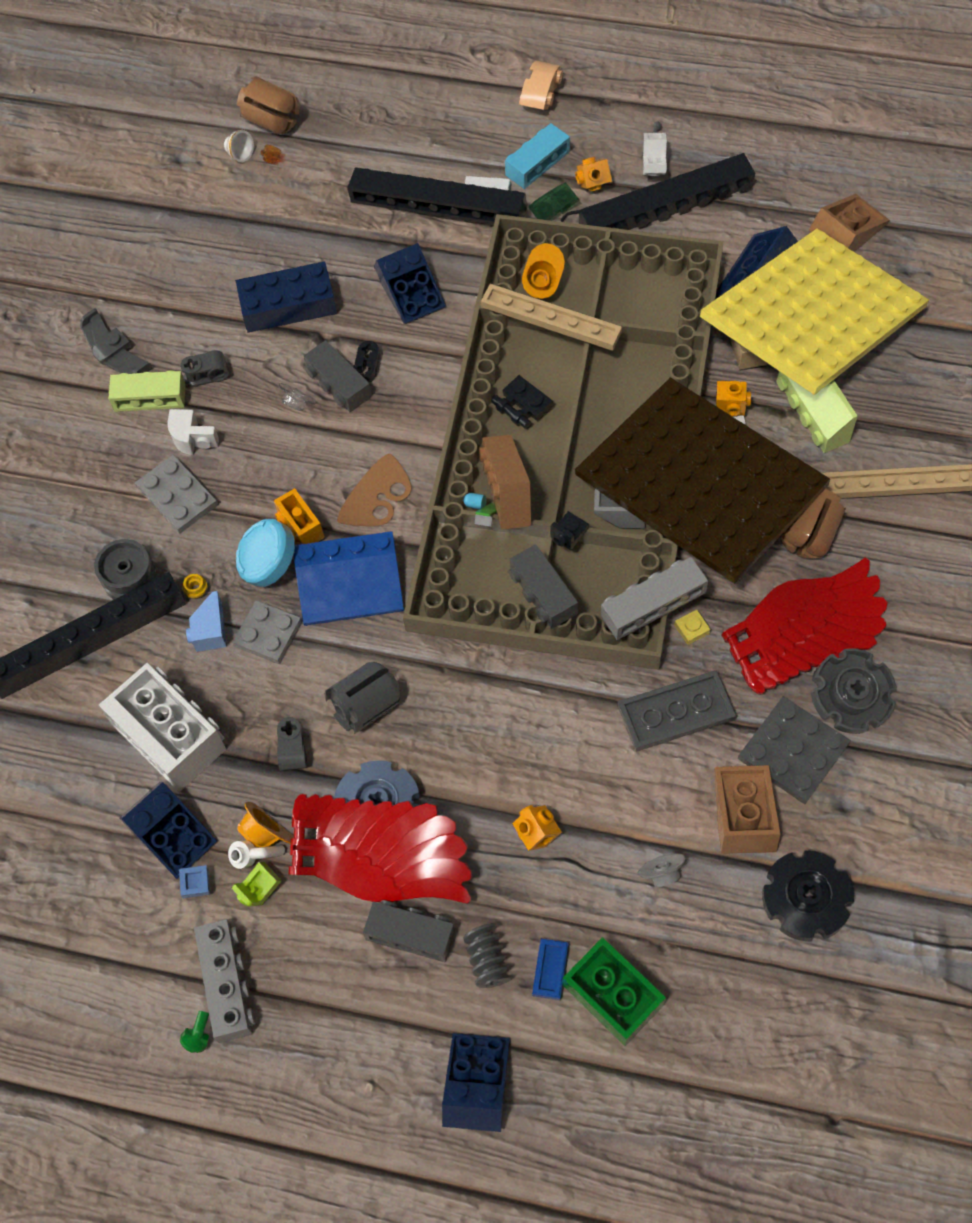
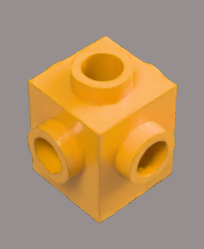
[575,157,612,191]
[716,381,751,416]
[512,805,562,851]

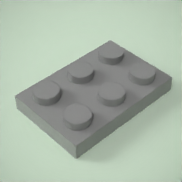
[135,455,218,534]

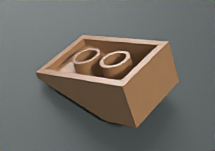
[809,194,890,252]
[714,765,780,854]

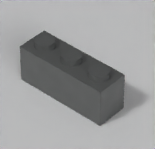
[304,340,372,412]
[508,544,578,629]
[363,900,455,962]

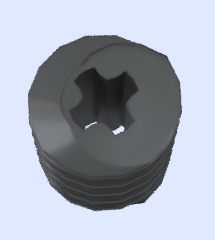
[463,923,511,988]

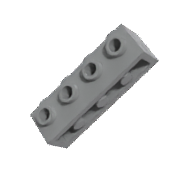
[601,557,708,640]
[194,919,255,1043]

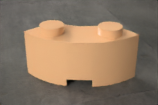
[519,61,563,110]

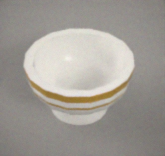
[224,130,254,163]

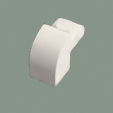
[643,133,667,176]
[168,409,219,455]

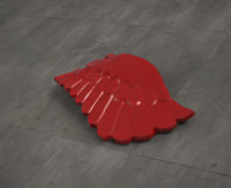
[721,557,888,694]
[288,794,472,904]

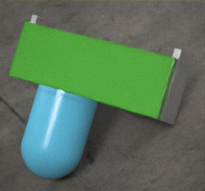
[463,493,497,527]

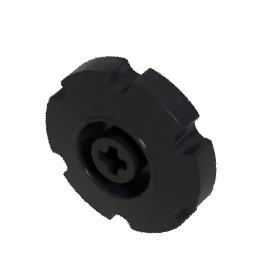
[762,850,854,942]

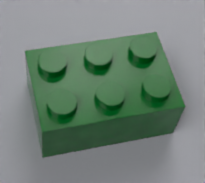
[563,937,666,1046]

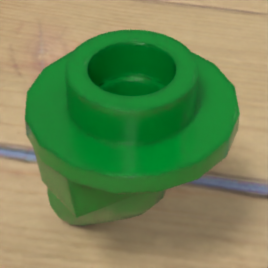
[180,1011,209,1053]

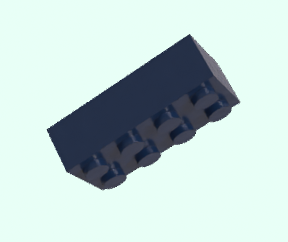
[235,261,337,333]

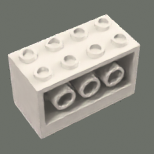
[99,663,226,792]

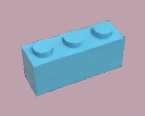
[505,123,570,189]

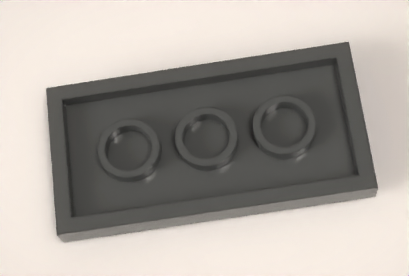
[617,670,736,752]

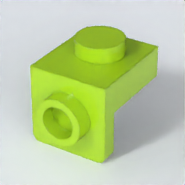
[232,862,282,907]

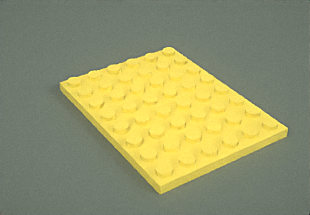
[700,229,929,395]

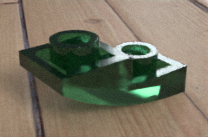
[528,182,579,220]

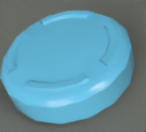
[236,519,295,587]

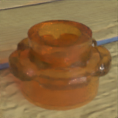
[260,145,281,164]

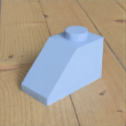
[186,591,227,652]

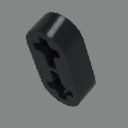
[354,341,380,383]

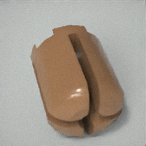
[237,77,300,134]
[780,489,846,559]

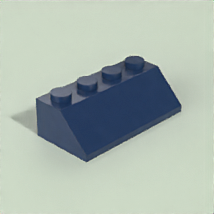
[715,226,798,300]

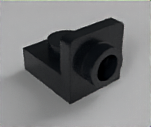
[550,511,589,550]

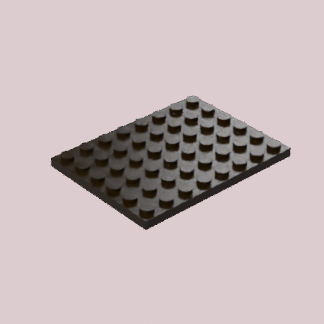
[575,377,830,584]

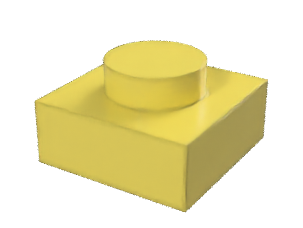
[674,610,710,645]

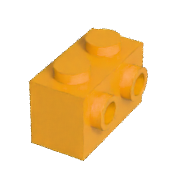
[274,488,324,545]

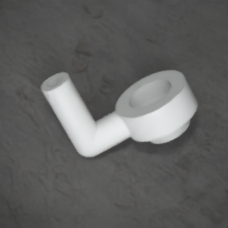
[228,840,285,869]

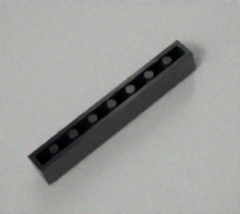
[579,153,756,230]
[347,167,527,225]
[0,572,186,699]

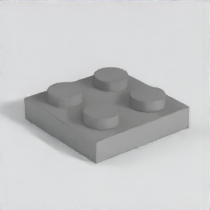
[232,601,302,664]

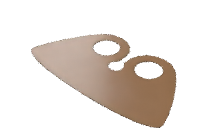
[337,454,411,526]

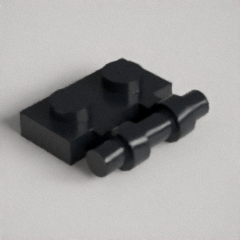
[491,375,554,429]

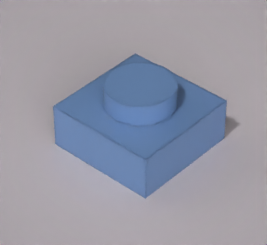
[179,865,210,898]

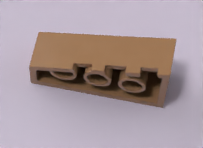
[479,434,531,530]

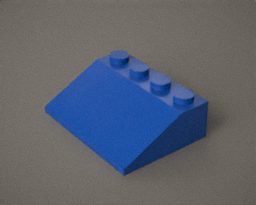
[294,531,404,626]

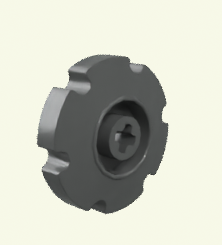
[811,649,897,734]

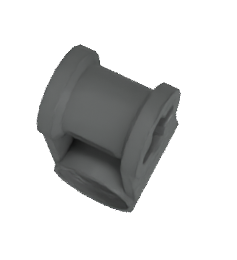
[181,350,229,387]
[277,717,307,771]

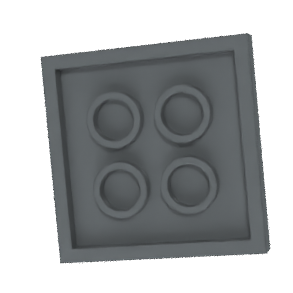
[738,696,851,804]

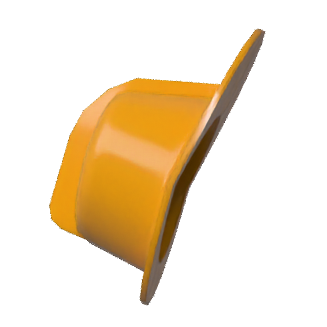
[522,243,565,299]
[237,801,294,848]

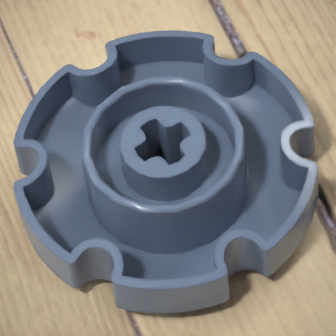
[334,761,420,807]

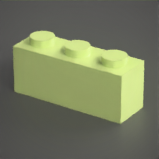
[108,370,186,412]

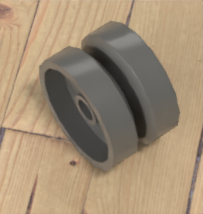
[94,539,157,600]

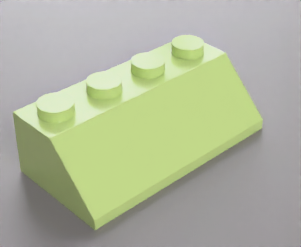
[777,371,858,453]

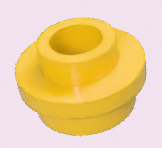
[182,574,208,598]

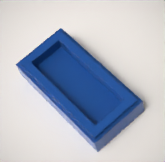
[532,938,568,1001]

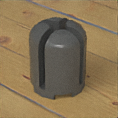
[324,662,400,734]

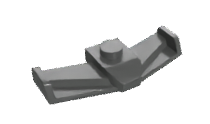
[80,308,152,374]

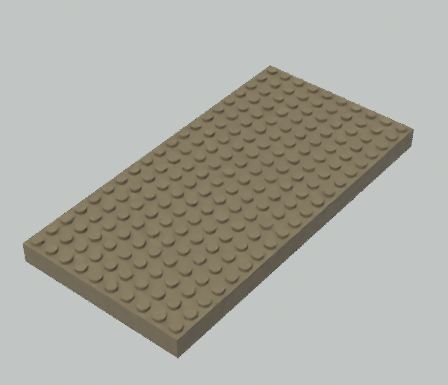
[403,214,724,670]

